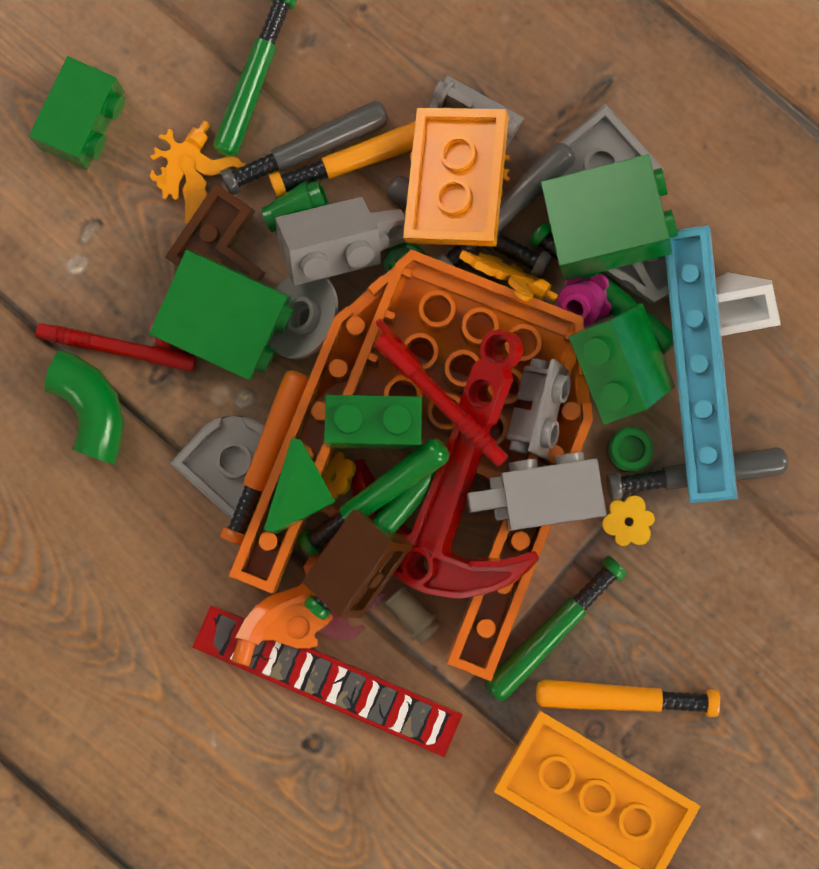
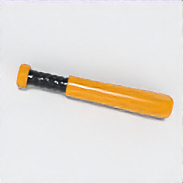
[269,121,416,198]
[535,679,720,718]

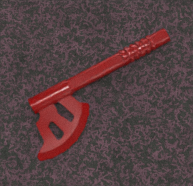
[373,319,508,467]
[35,322,197,372]

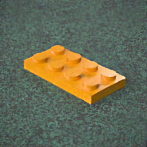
[493,709,701,869]

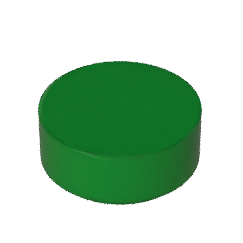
[607,426,654,472]

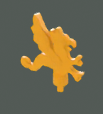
[149,120,247,224]
[459,250,558,303]

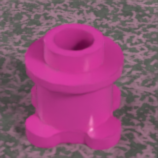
[556,274,612,327]

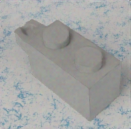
[275,197,406,286]
[467,452,607,531]

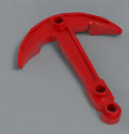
[352,330,539,599]

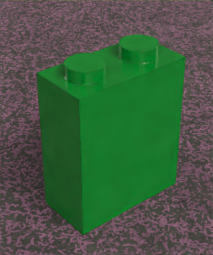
[541,154,678,281]
[149,250,294,380]
[569,303,675,425]

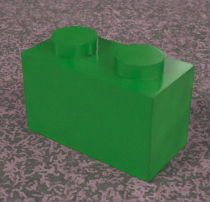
[29,56,125,170]
[324,395,422,449]

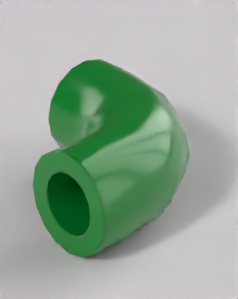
[44,350,124,465]

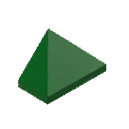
[264,438,335,533]

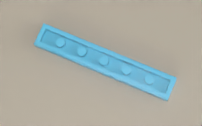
[665,225,738,503]

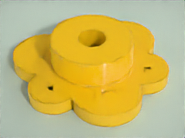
[323,452,356,501]
[602,496,655,546]

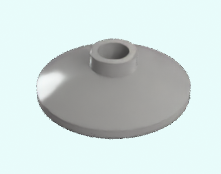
[270,276,338,359]

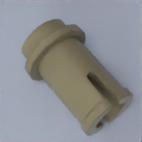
[383,585,442,644]

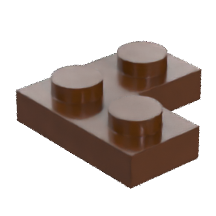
[165,183,266,281]

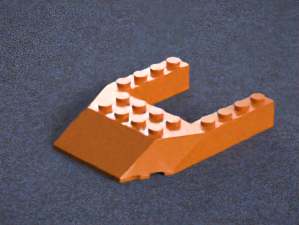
[229,249,593,681]

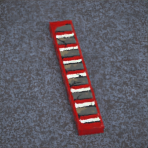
[192,605,463,757]

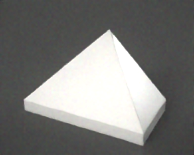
[716,272,781,336]

